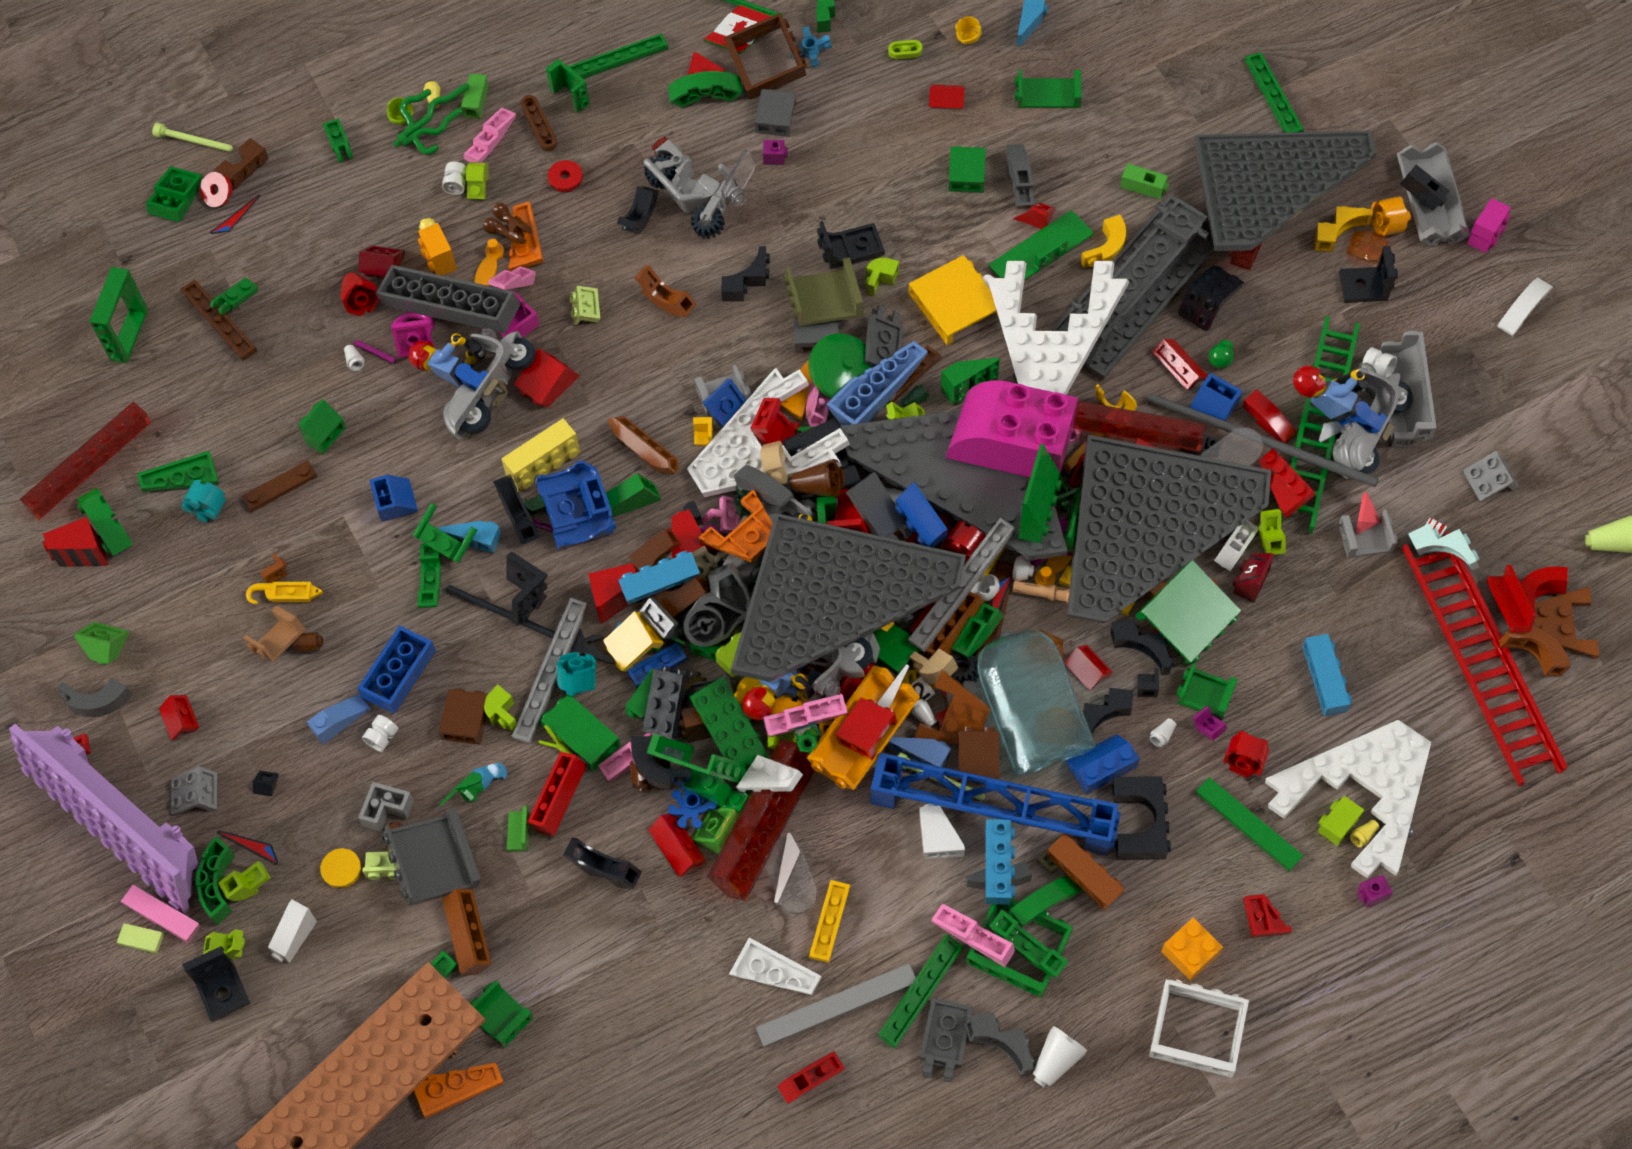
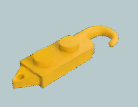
[246,582,323,604]

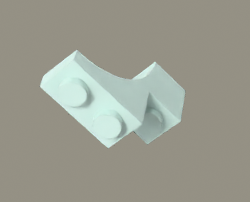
[1408,524,1480,570]

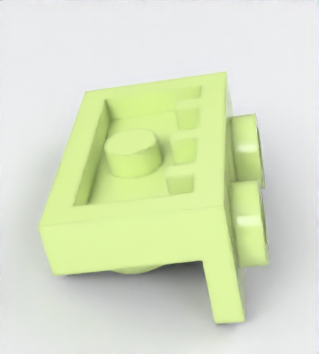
[570,285,600,325]
[363,852,396,880]

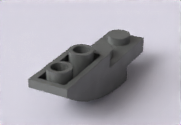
[1005,144,1035,209]

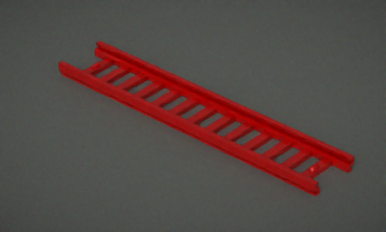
[1402,531,1568,787]

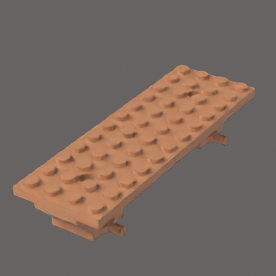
[235,962,486,1149]

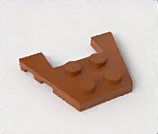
[1534,587,1599,659]
[913,669,990,744]

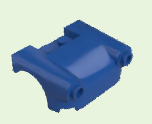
[535,461,616,550]

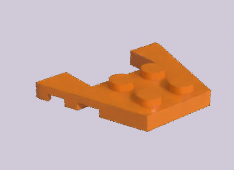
[698,490,773,563]

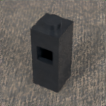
[1400,164,1450,211]

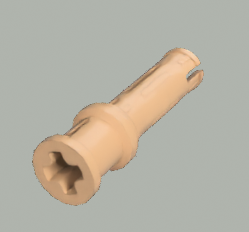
[1013,581,1070,604]

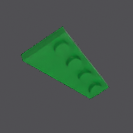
[137,451,220,492]

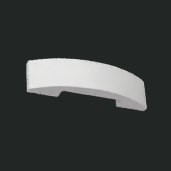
[1497,277,1553,337]

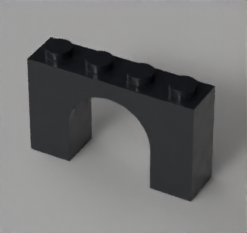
[1112,776,1171,860]

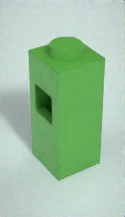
[461,74,489,119]
[1120,163,1169,200]

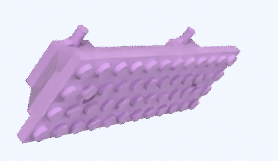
[9,724,199,914]

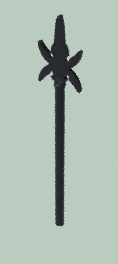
[446,585,616,664]

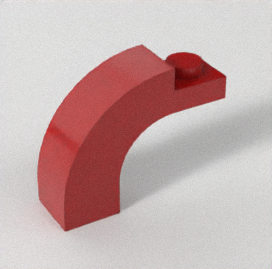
[1521,566,1568,609]

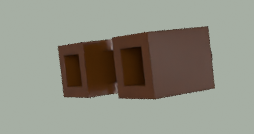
[213,138,269,191]

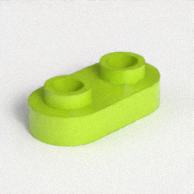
[888,40,922,59]

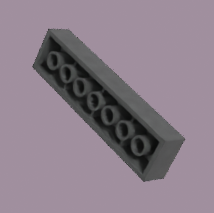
[376,265,521,333]

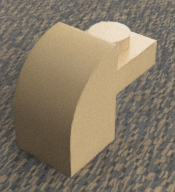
[761,441,789,484]
[910,649,958,684]

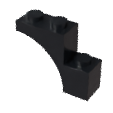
[721,246,770,301]
[493,474,539,545]
[1110,618,1173,676]
[1077,688,1133,748]
[563,838,642,889]

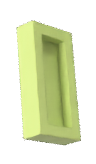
[117,923,164,954]

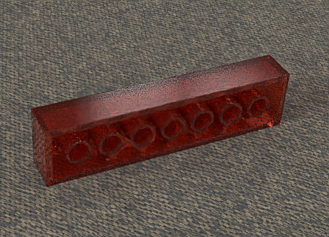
[707,739,815,901]

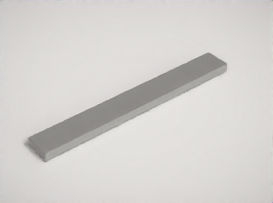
[908,518,1016,652]
[511,598,589,745]
[756,964,916,1048]

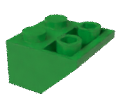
[298,399,347,454]

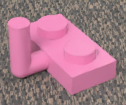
[702,496,740,534]

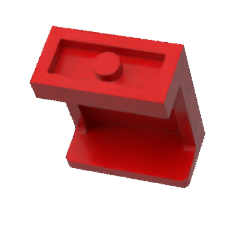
[750,398,800,445]
[827,489,869,533]
[835,697,897,760]

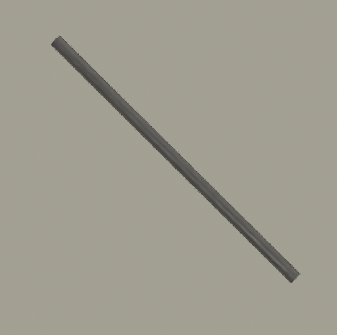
[1147,393,1379,487]

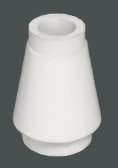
[344,345,365,371]
[911,699,938,727]
[1150,718,1176,747]

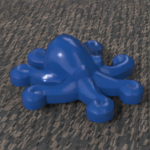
[668,785,717,829]

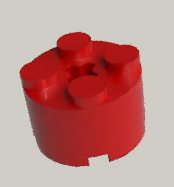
[943,521,986,565]
[1224,731,1269,777]

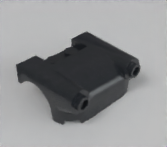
[782,419,861,507]

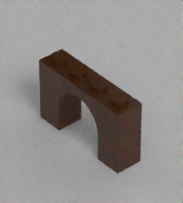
[629,529,710,619]

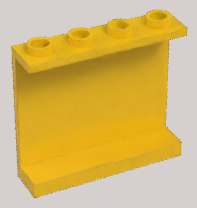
[908,255,999,345]

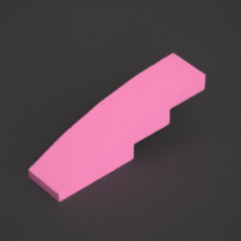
[464,107,516,162]
[763,694,848,738]

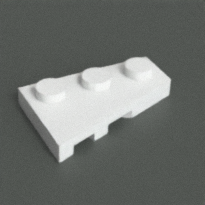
[736,755,803,792]

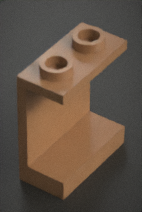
[244,606,306,662]

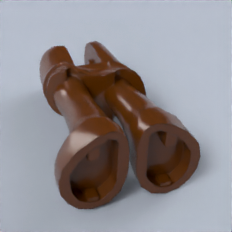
[483,202,533,245]

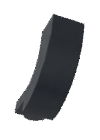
[617,186,659,234]
[631,736,691,790]

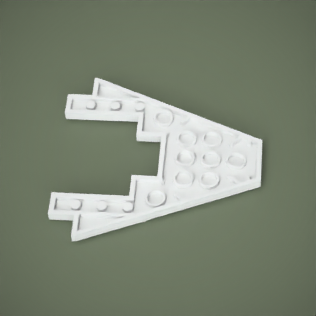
[988,261,1129,395]
[687,368,850,497]
[1265,720,1431,879]

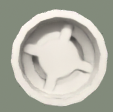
[442,162,467,195]
[1362,347,1397,377]
[362,715,399,752]

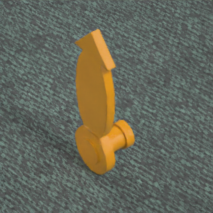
[475,239,505,286]
[1034,556,1073,586]

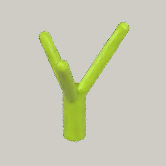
[538,725,573,754]

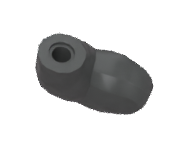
[683,563,752,647]

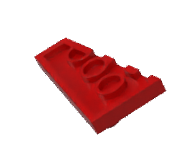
[1258,449,1316,518]

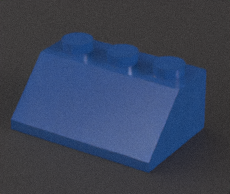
[895,482,948,548]
[1066,734,1140,795]

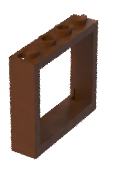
[724,13,807,100]

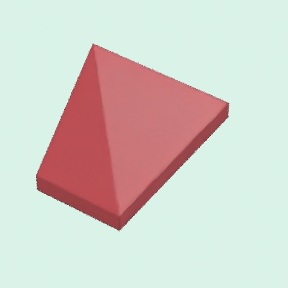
[1356,492,1381,534]

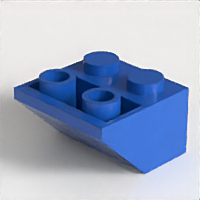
[1190,373,1243,421]
[369,475,418,522]

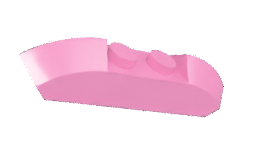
[806,379,831,427]

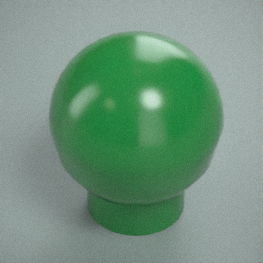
[1208,340,1234,369]

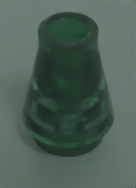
[901,384,929,407]

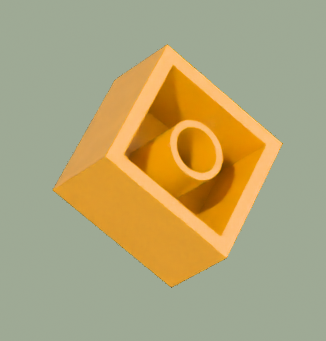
[417,223,457,276]
[1161,917,1223,981]

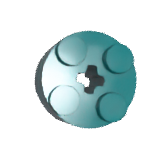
[181,480,227,523]
[556,652,596,696]

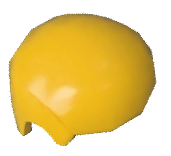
[955,16,982,44]

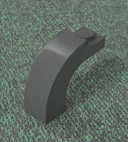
[57,678,132,717]

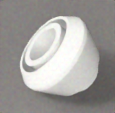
[1013,555,1034,581]

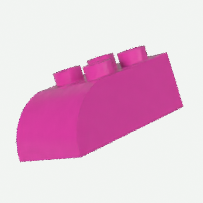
[946,381,1078,477]

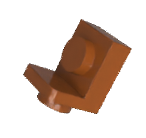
[260,553,288,583]

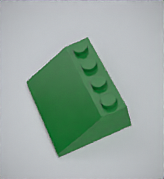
[1018,444,1062,544]

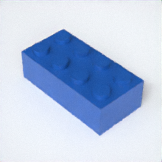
[357,625,436,714]

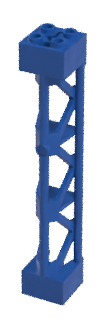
[870,753,1121,856]

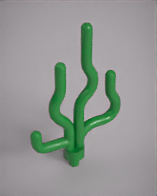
[393,83,470,155]

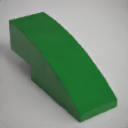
[816,0,835,33]
[951,602,1003,657]

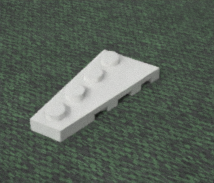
[729,938,822,996]

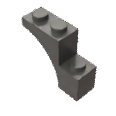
[965,1012,1034,1077]

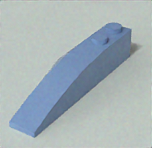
[827,341,928,426]

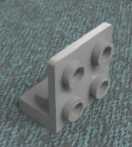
[1463,451,1520,502]
[171,766,217,815]

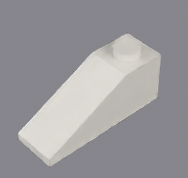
[1214,521,1259,571]

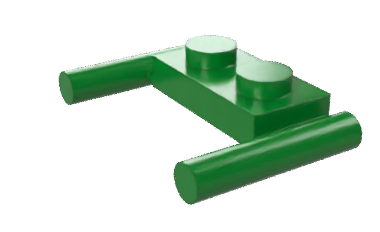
[412,503,478,563]

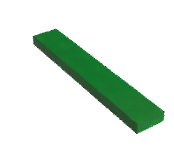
[568,33,669,79]
[1244,52,1304,133]
[1196,777,1303,872]
[877,935,963,1048]

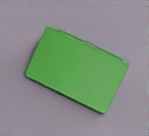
[507,806,530,852]

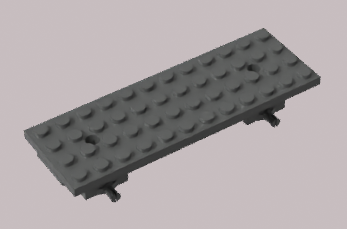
[1051,195,1215,380]

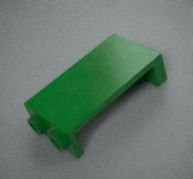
[1015,69,1082,108]
[541,695,621,772]

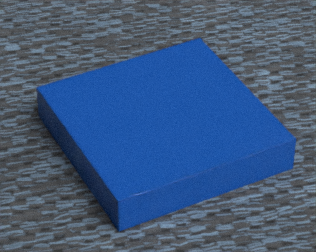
[702,379,747,429]

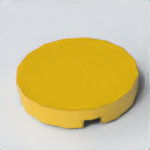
[320,848,361,888]

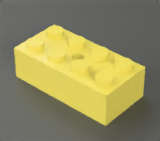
[501,418,580,492]

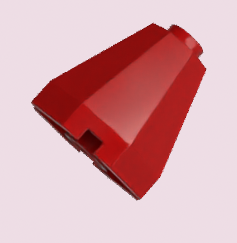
[341,272,380,316]

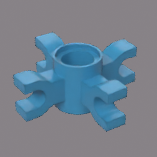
[790,26,832,68]

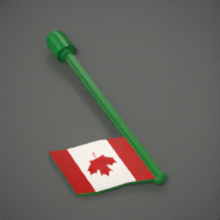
[703,0,783,54]

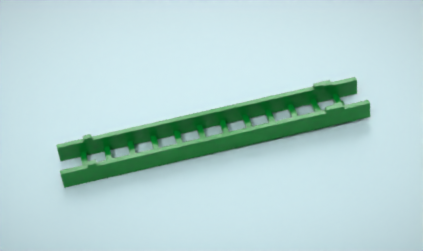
[1280,316,1360,534]

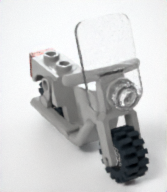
[643,136,756,239]

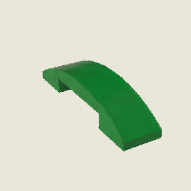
[418,543,441,609]
[1009,876,1082,928]
[989,910,1069,978]

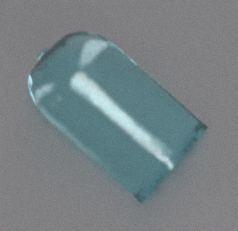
[977,629,1096,776]

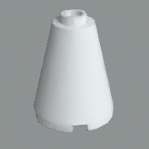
[1033,1026,1087,1087]

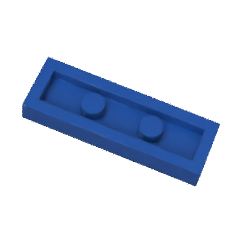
[627,642,687,688]

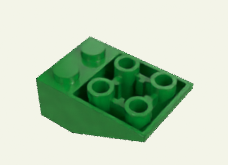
[941,357,1000,406]

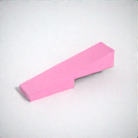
[488,266,536,290]
[598,733,679,782]
[121,885,200,943]
[931,904,1015,968]

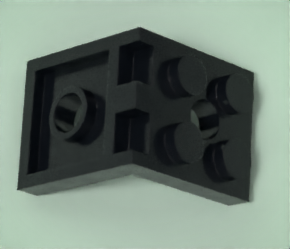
[1339,246,1398,303]
[506,551,548,626]
[182,946,251,1022]

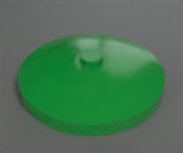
[808,333,873,399]

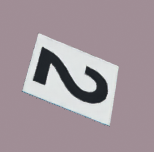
[911,677,935,702]

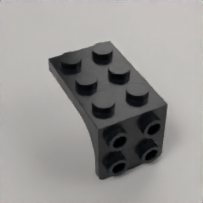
[817,221,885,269]
[1178,265,1244,331]
[642,666,707,739]

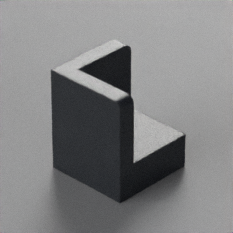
[1137,668,1159,697]

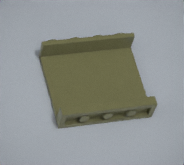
[783,258,864,326]

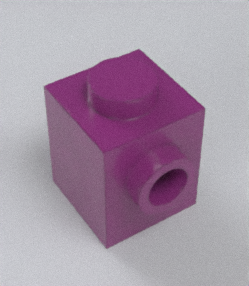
[763,140,788,165]
[1357,874,1393,908]

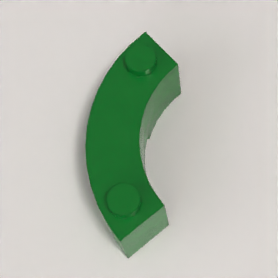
[668,71,743,108]
[77,487,133,556]
[196,836,235,926]

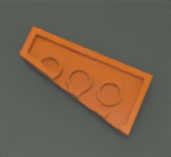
[508,201,544,271]
[414,1062,504,1119]

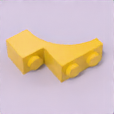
[1315,206,1373,252]

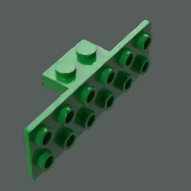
[989,210,1094,281]
[690,677,771,798]

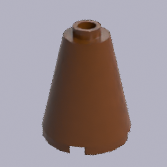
[789,459,845,497]

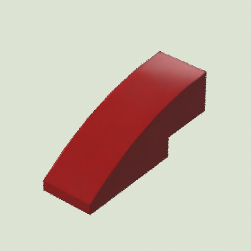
[1242,389,1297,444]

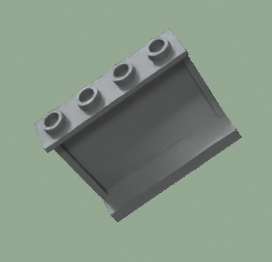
[382,808,481,906]

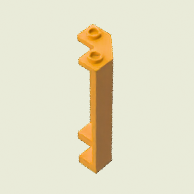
[807,666,920,790]

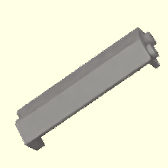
[1397,142,1470,247]
[1379,331,1437,448]

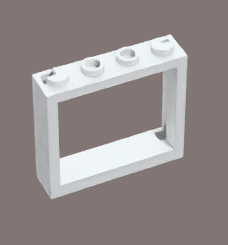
[1149,979,1249,1078]

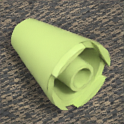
[1585,515,1632,553]

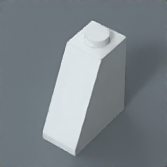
[919,804,965,860]
[268,899,317,963]

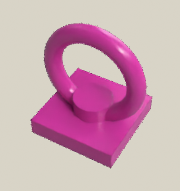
[391,312,435,358]

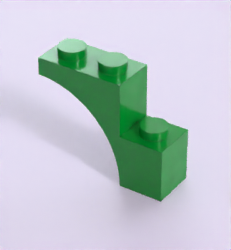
[683,769,759,824]

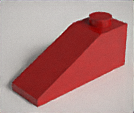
[777,1051,845,1104]

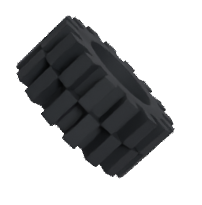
[950,652,979,684]

